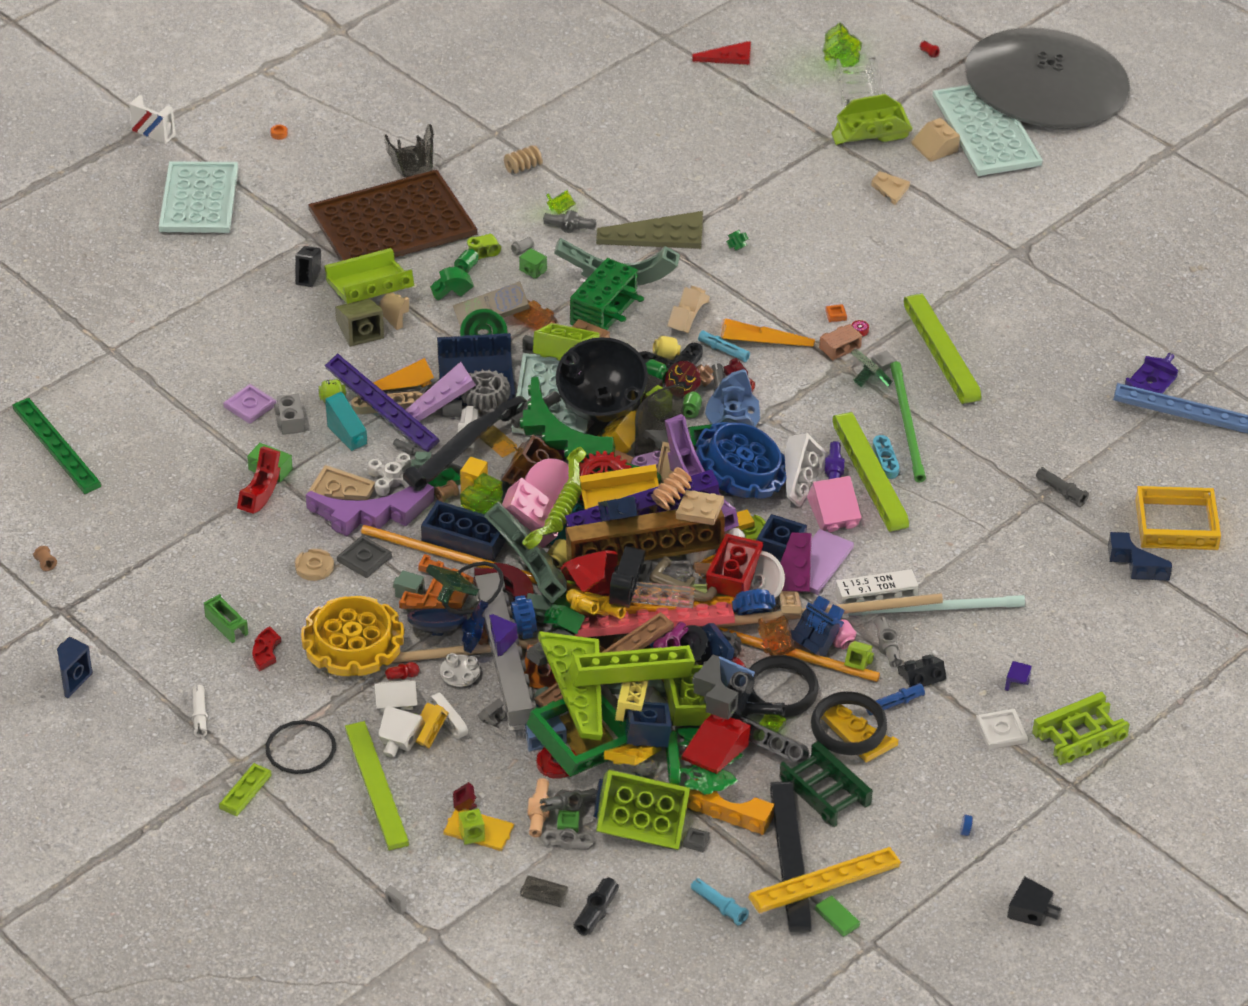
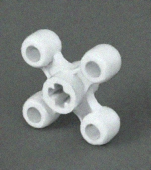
[367,453,411,496]

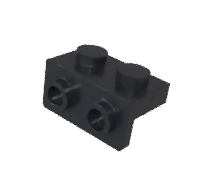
[897,654,947,687]

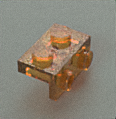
[513,300,558,331]
[758,615,795,656]

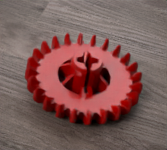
[579,451,632,501]

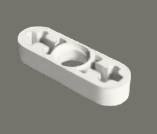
[429,692,468,739]

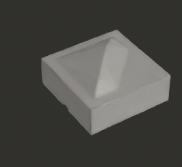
[871,350,897,371]
[385,885,406,914]

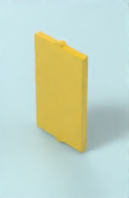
[443,809,514,851]

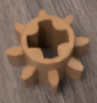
[697,364,714,387]

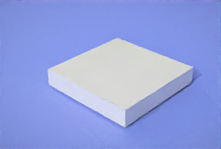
[976,709,1028,750]

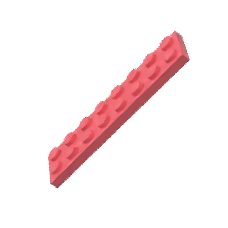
[575,602,735,637]

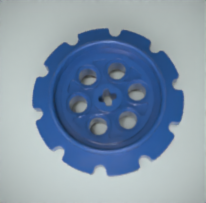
[695,422,786,499]

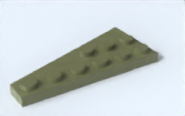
[596,210,703,249]

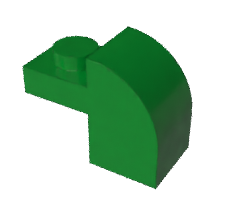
[430,267,474,301]

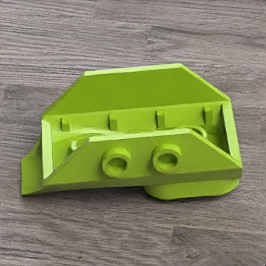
[831,94,913,145]

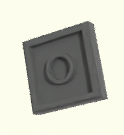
[337,535,392,578]

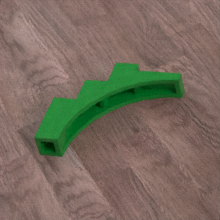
[520,377,615,463]

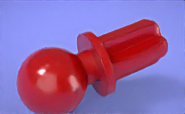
[385,662,420,680]

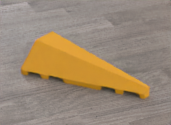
[721,318,815,347]

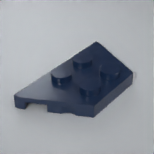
[697,623,735,665]

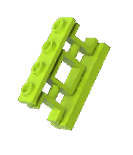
[1032,691,1130,765]

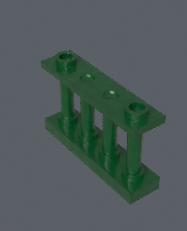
[779,741,873,827]

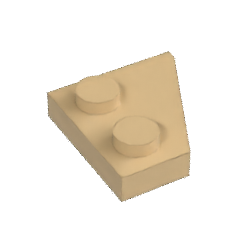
[871,171,910,205]

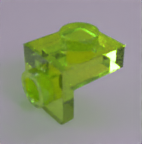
[546,190,576,215]

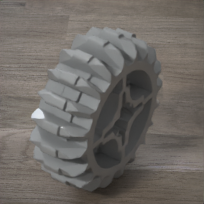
[461,369,510,412]

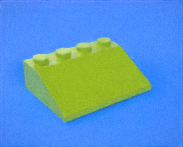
[596,770,690,850]

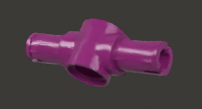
[653,622,689,648]

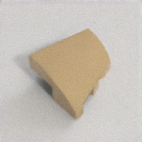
[379,292,409,330]

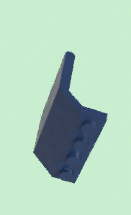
[437,333,516,406]

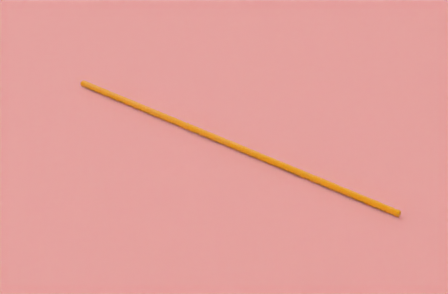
[361,525,880,682]

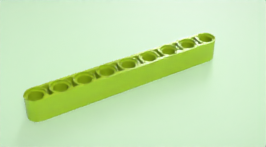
[903,293,982,404]
[832,412,909,532]

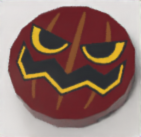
[665,361,701,398]

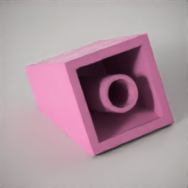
[807,476,862,532]

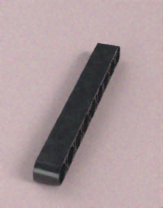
[770,781,812,933]

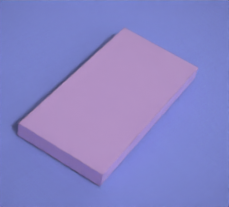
[810,529,854,595]

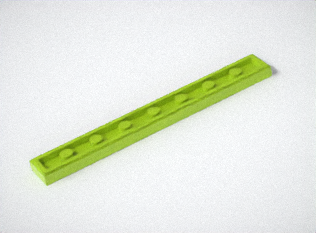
[345,721,409,851]

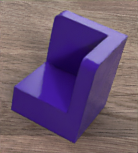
[1005,661,1032,691]

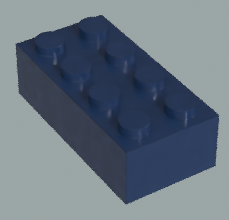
[421,500,507,562]

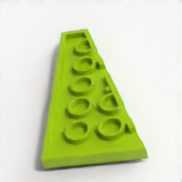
[538,631,603,741]

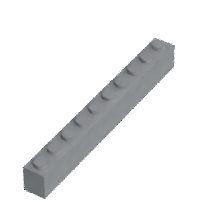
[475,572,536,727]

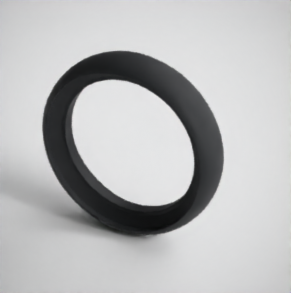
[748,655,819,718]
[811,691,887,755]

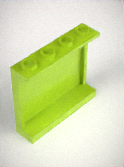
[324,248,415,304]

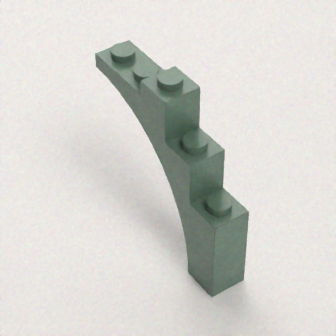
[484,501,567,603]

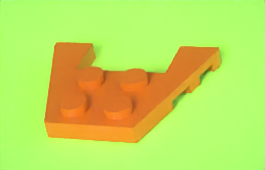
[399,554,474,609]

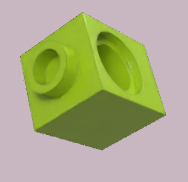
[458,808,485,845]

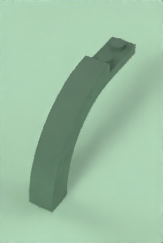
[554,238,680,286]

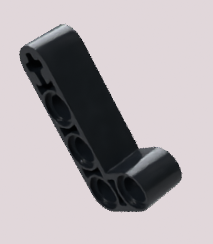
[609,546,646,608]

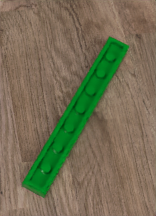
[12,398,101,494]

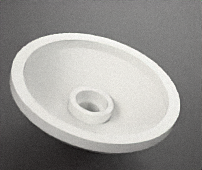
[734,551,785,599]

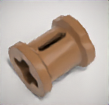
[434,480,459,502]
[33,546,57,571]

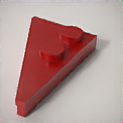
[692,41,751,65]

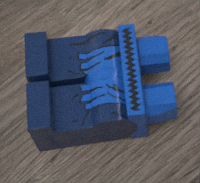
[787,595,845,657]

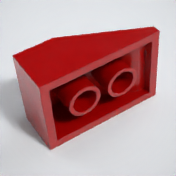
[706,534,763,597]
[681,714,751,774]

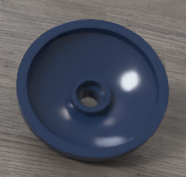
[407,608,467,636]

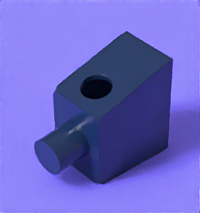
[598,496,638,522]

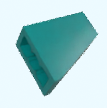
[325,392,367,451]

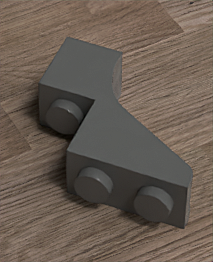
[692,655,738,720]

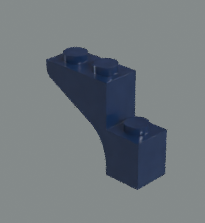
[1108,532,1172,581]

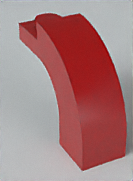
[237,446,281,514]

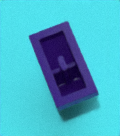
[489,614,518,656]

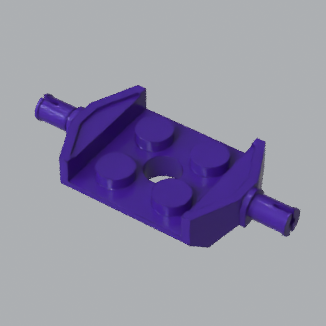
[1125,353,1178,394]

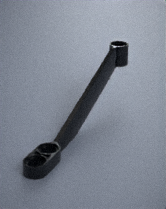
[403,396,527,491]

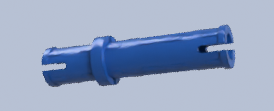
[866,683,925,716]

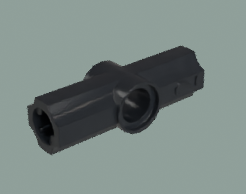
[573,877,619,936]

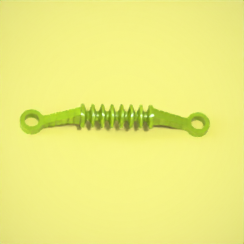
[522,447,587,550]

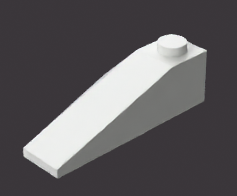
[785,433,828,507]

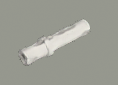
[192,685,208,737]

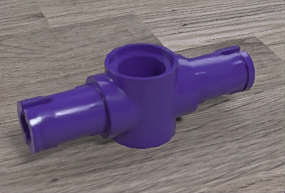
[825,441,845,479]

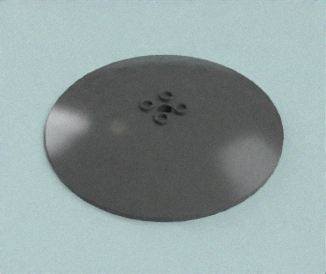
[965,28,1130,128]

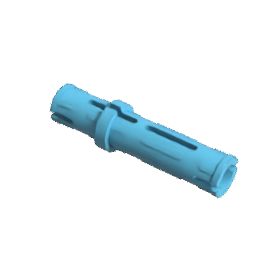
[698,330,750,362]

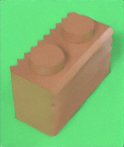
[819,324,862,361]

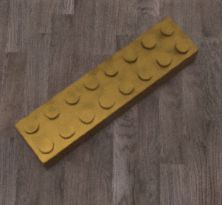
[566,510,725,565]

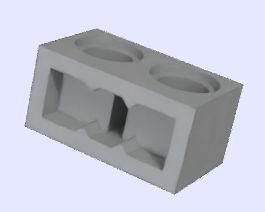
[274,393,305,435]

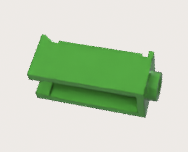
[204,594,249,643]

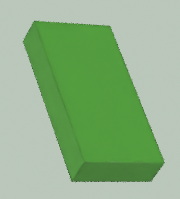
[815,895,860,937]

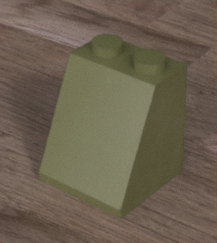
[335,298,384,347]

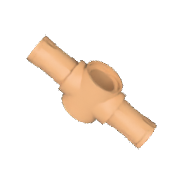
[528,778,550,837]

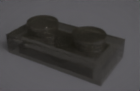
[520,875,568,908]

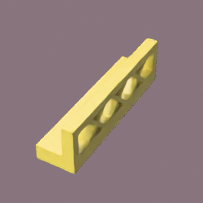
[615,680,649,721]

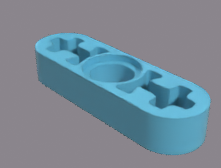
[872,435,899,479]

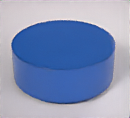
[960,814,973,836]

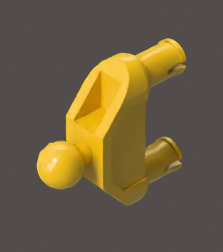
[566,589,626,619]

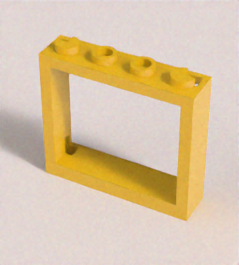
[1135,486,1221,550]

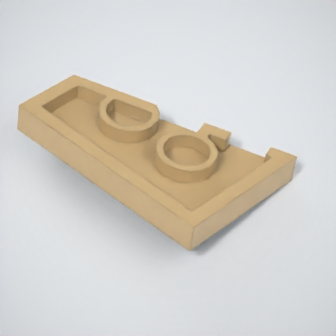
[307,465,375,500]

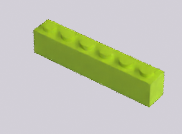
[569,646,695,687]

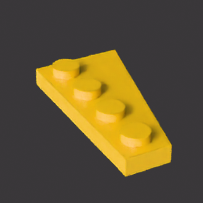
[821,705,899,763]

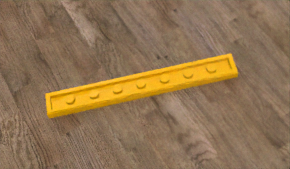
[748,847,901,914]

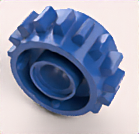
[732,589,776,615]
[510,595,537,639]

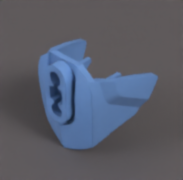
[705,369,760,427]

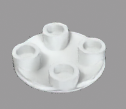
[440,653,480,687]

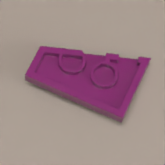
[781,533,812,592]

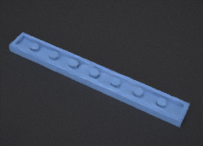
[1113,383,1248,434]

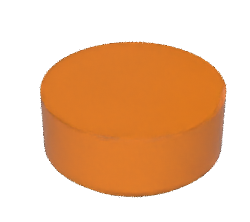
[270,124,288,140]

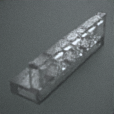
[631,582,695,608]

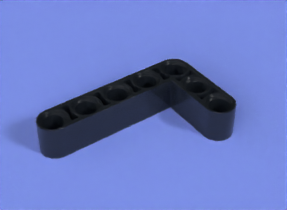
[727,671,809,762]

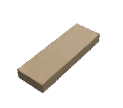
[778,591,802,613]

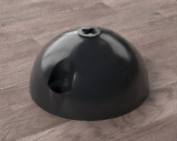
[555,337,648,422]

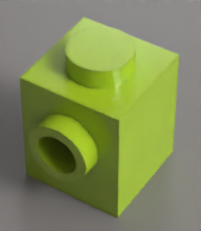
[844,641,874,670]

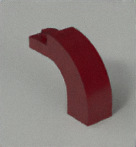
[474,563,534,601]

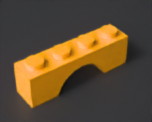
[687,778,774,835]

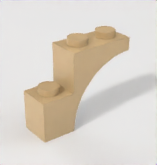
[667,285,710,333]

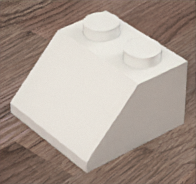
[374,680,417,712]

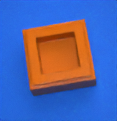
[825,304,847,322]

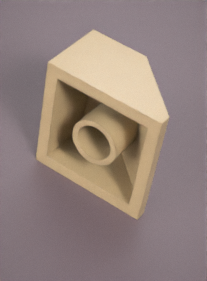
[911,118,960,162]

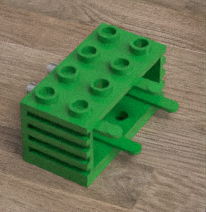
[570,258,644,330]

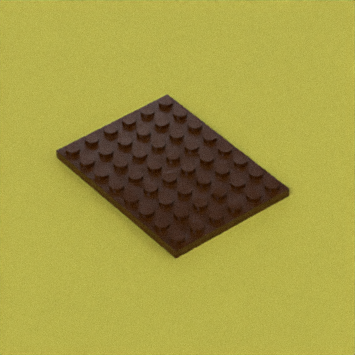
[308,169,478,261]

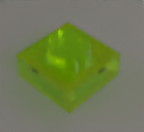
[759,715,786,733]

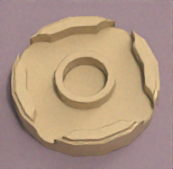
[295,549,334,581]

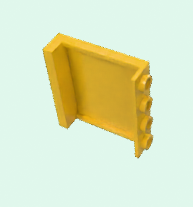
[579,464,659,509]

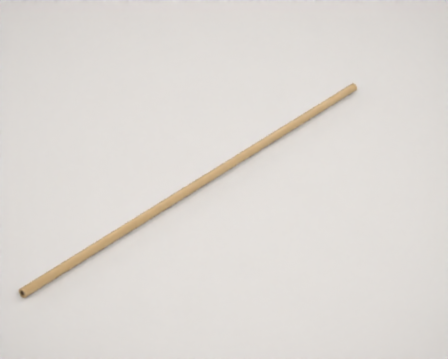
[392,593,943,663]

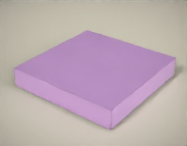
[223,384,276,424]

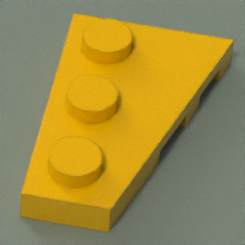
[604,744,661,765]

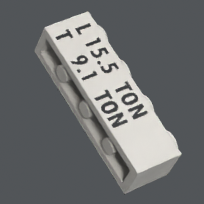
[835,569,918,604]

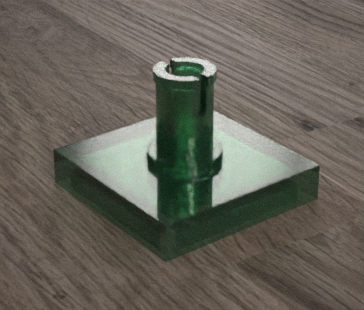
[851,348,893,388]
[426,564,479,604]

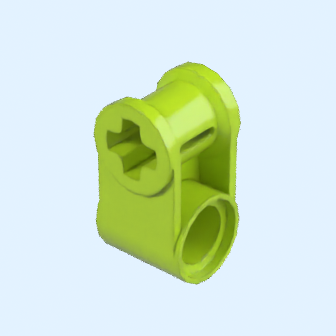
[467,234,502,260]

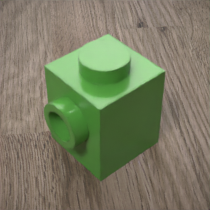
[519,248,547,279]

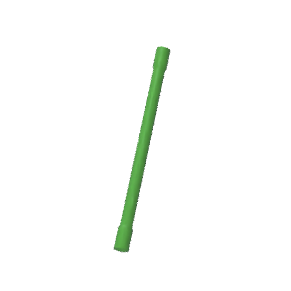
[890,361,926,483]

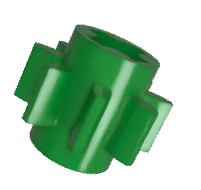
[726,230,749,251]

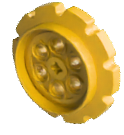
[301,596,404,677]

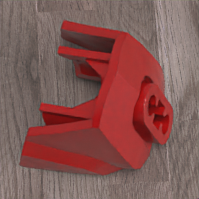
[561,551,618,596]

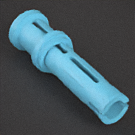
[691,878,749,926]

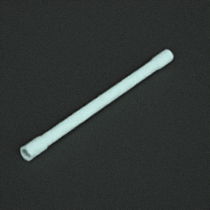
[848,595,1025,616]

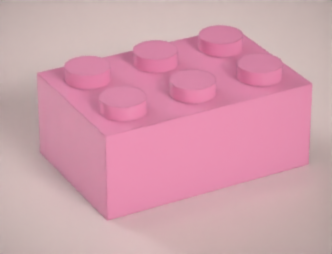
[502,478,558,548]

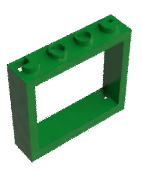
[526,694,627,777]

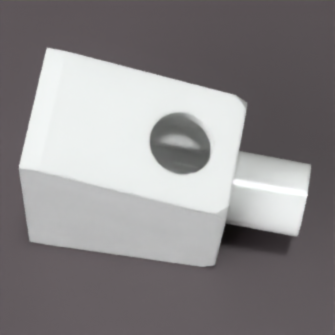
[378,705,425,758]

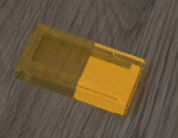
[479,425,517,458]

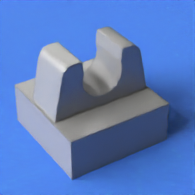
[478,698,506,726]

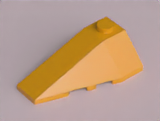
[373,358,434,391]

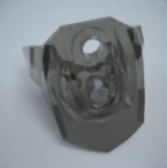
[384,124,434,177]

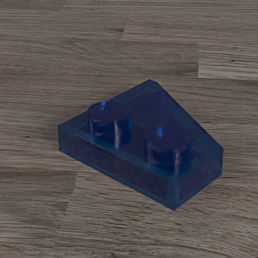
[461,600,488,654]

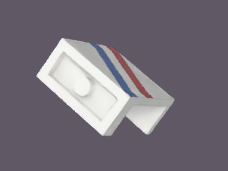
[130,95,175,144]

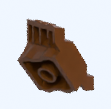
[500,435,563,485]

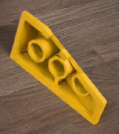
[598,400,642,454]

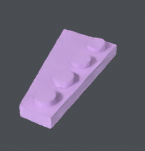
[406,362,476,421]

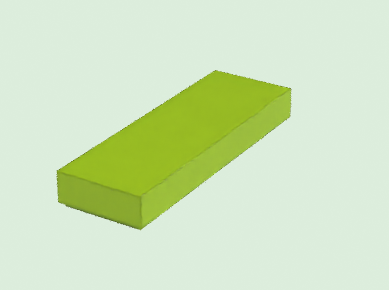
[219,763,272,817]

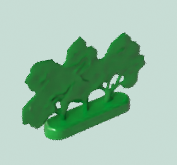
[665,725,744,795]

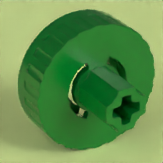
[459,309,508,336]

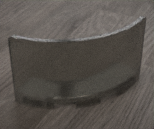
[634,384,684,457]

